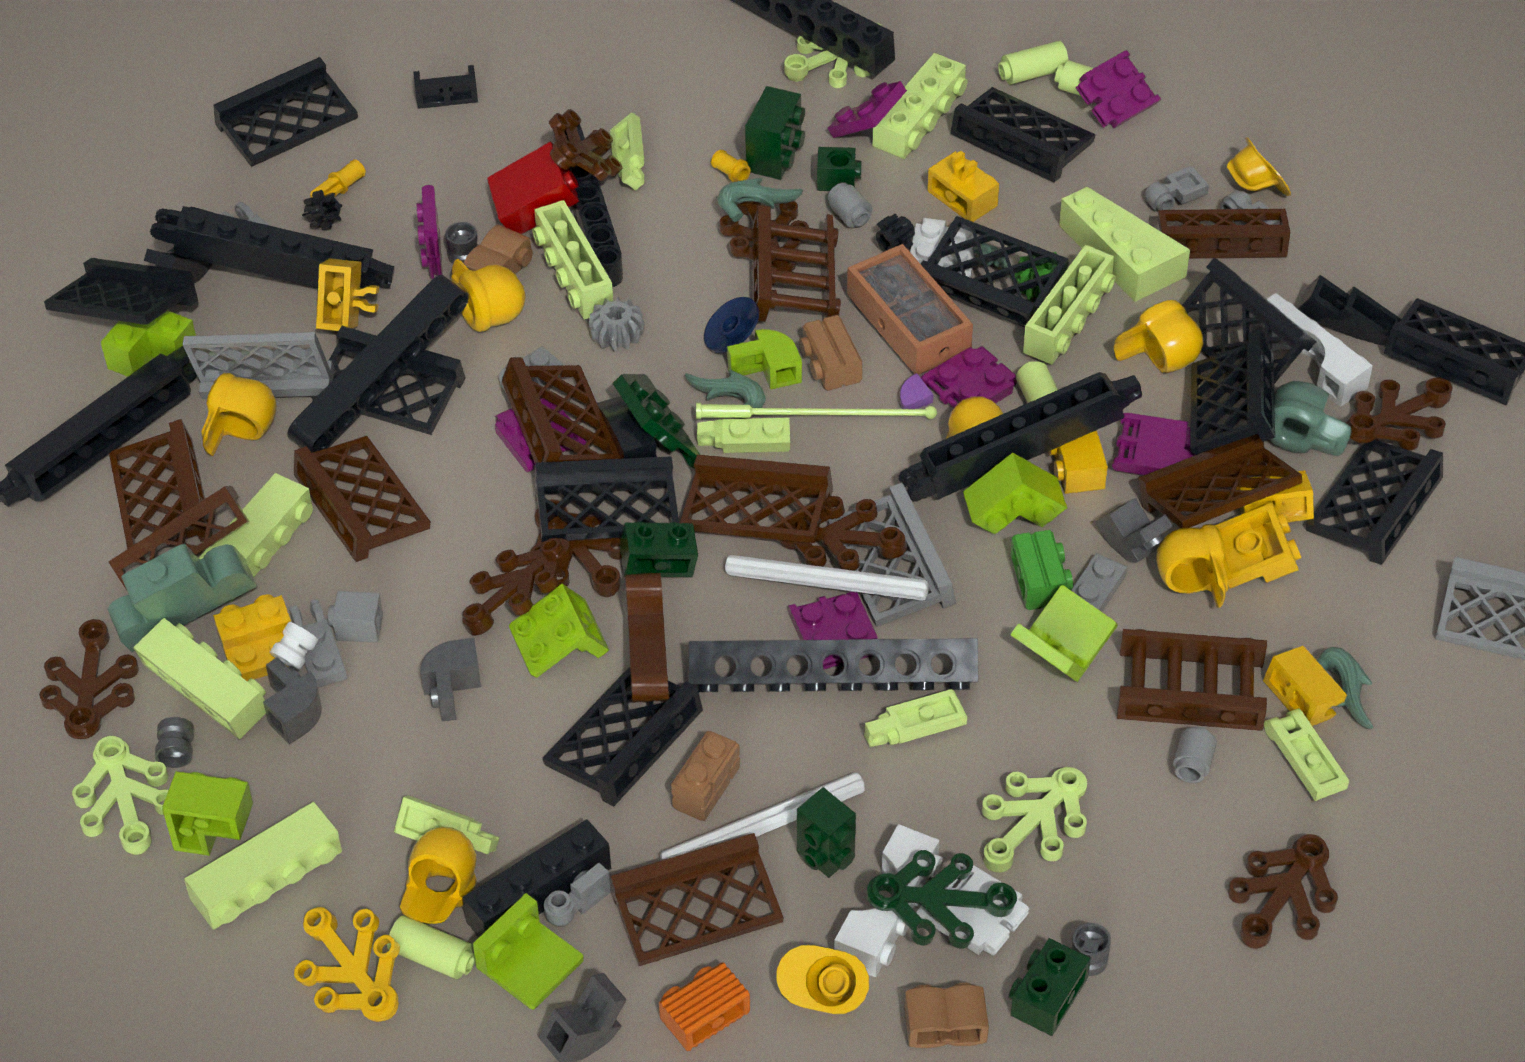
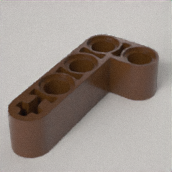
[625,572,669,703]

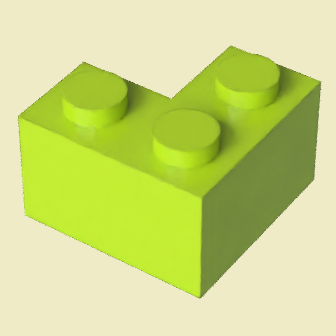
[101,311,196,377]
[963,453,1067,534]
[162,771,253,856]

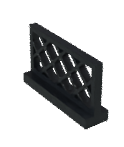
[213,57,358,167]
[950,87,1095,183]
[921,216,1069,328]
[1182,257,1317,384]
[44,258,198,325]
[1384,298,1525,405]
[311,326,466,435]
[1190,329,1275,455]
[1306,440,1443,565]
[534,456,679,542]
[543,667,703,807]

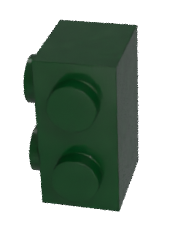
[620,522,698,577]
[797,787,856,878]
[1008,938,1091,1036]

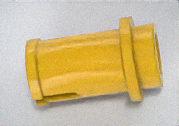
[711,149,751,182]

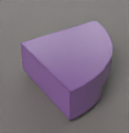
[900,373,933,409]

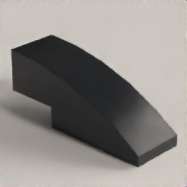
[1297,275,1401,346]
[597,396,657,459]

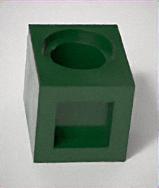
[817,147,862,191]

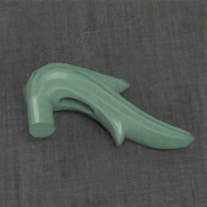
[717,178,803,222]
[685,370,766,419]
[1317,647,1374,729]

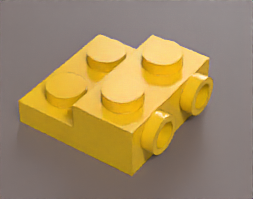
[1215,502,1302,589]
[213,594,291,681]

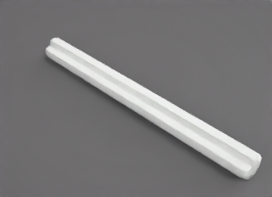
[725,555,929,601]
[660,772,865,861]

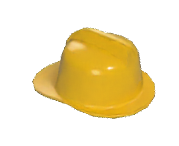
[1227,137,1291,196]
[777,945,869,1014]

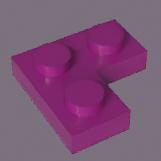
[827,81,907,138]

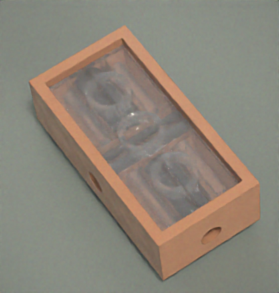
[847,244,973,375]

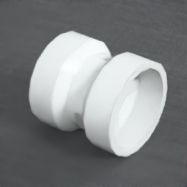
[269,622,319,671]

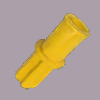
[310,159,366,198]

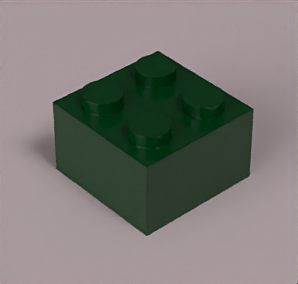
[745,86,805,180]

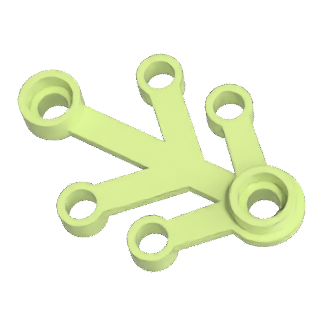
[784,23,882,88]
[72,736,168,855]
[982,767,1087,873]

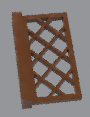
[501,357,621,463]
[109,419,213,549]
[1139,434,1302,528]
[294,436,431,562]
[680,454,833,543]
[610,833,784,966]

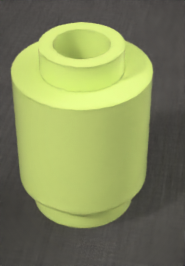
[1054,60,1093,96]

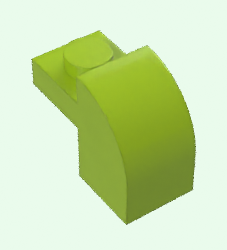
[727,329,802,390]

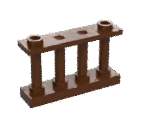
[752,205,841,322]
[1117,629,1267,731]

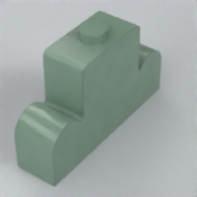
[108,544,257,652]

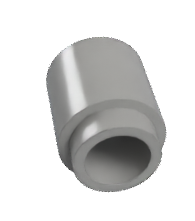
[828,183,872,228]
[1173,726,1217,783]

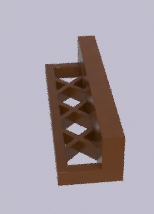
[1158,208,1291,259]
[109,486,249,592]

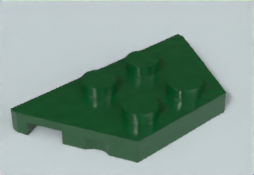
[613,374,700,469]

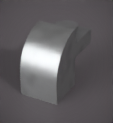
[1095,498,1173,563]
[421,638,481,722]
[263,657,322,745]
[539,973,627,1062]

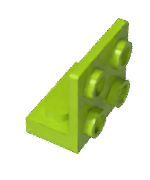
[509,584,609,678]
[1010,585,1118,682]
[473,893,584,1010]

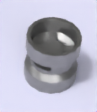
[445,222,478,264]
[155,717,194,768]
[1071,923,1111,976]

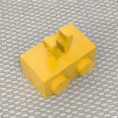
[927,151,999,222]
[316,259,380,331]

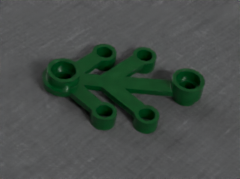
[866,850,1017,949]

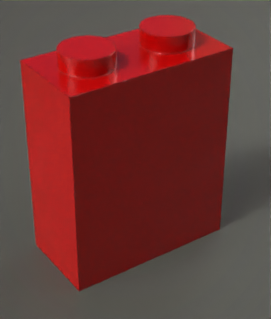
[487,141,579,234]

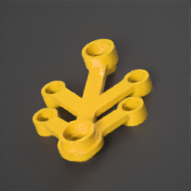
[294,907,400,1022]

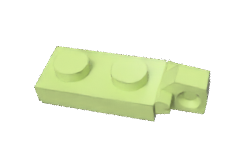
[610,113,645,191]
[697,418,790,453]
[864,689,967,747]
[394,795,500,854]

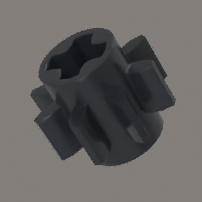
[302,190,342,230]
[876,214,915,251]

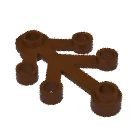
[549,109,623,181]
[720,201,809,272]
[1346,378,1453,450]
[777,496,907,571]
[530,499,622,597]
[462,538,571,636]
[39,619,139,739]
[1228,834,1338,949]

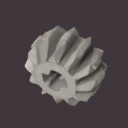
[589,297,644,352]

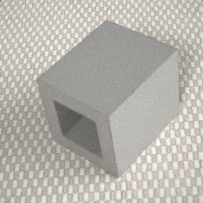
[328,591,383,642]

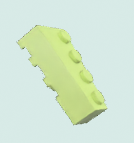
[1059,187,1190,302]

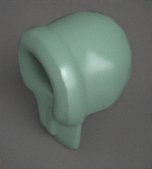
[1270,381,1352,456]

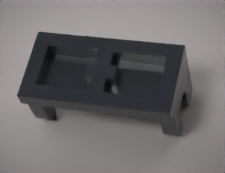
[413,65,478,109]

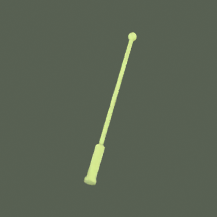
[696,403,937,419]

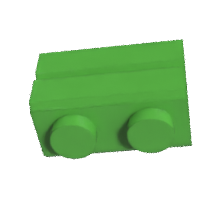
[1010,530,1073,610]

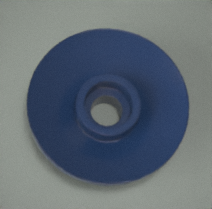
[704,297,759,353]

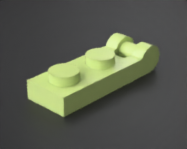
[1264,708,1349,801]

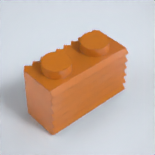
[659,962,750,1051]

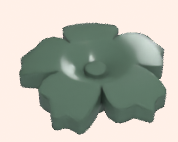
[972,243,1007,269]

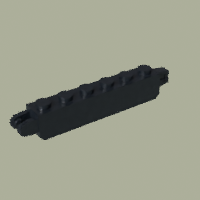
[150,206,395,288]
[0,346,197,506]
[898,372,1142,502]

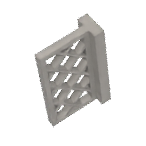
[183,332,335,399]
[828,482,956,627]
[1435,556,1525,660]

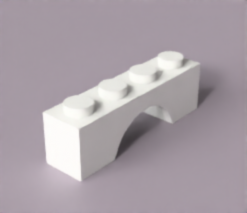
[1249,293,1373,407]
[834,824,943,977]

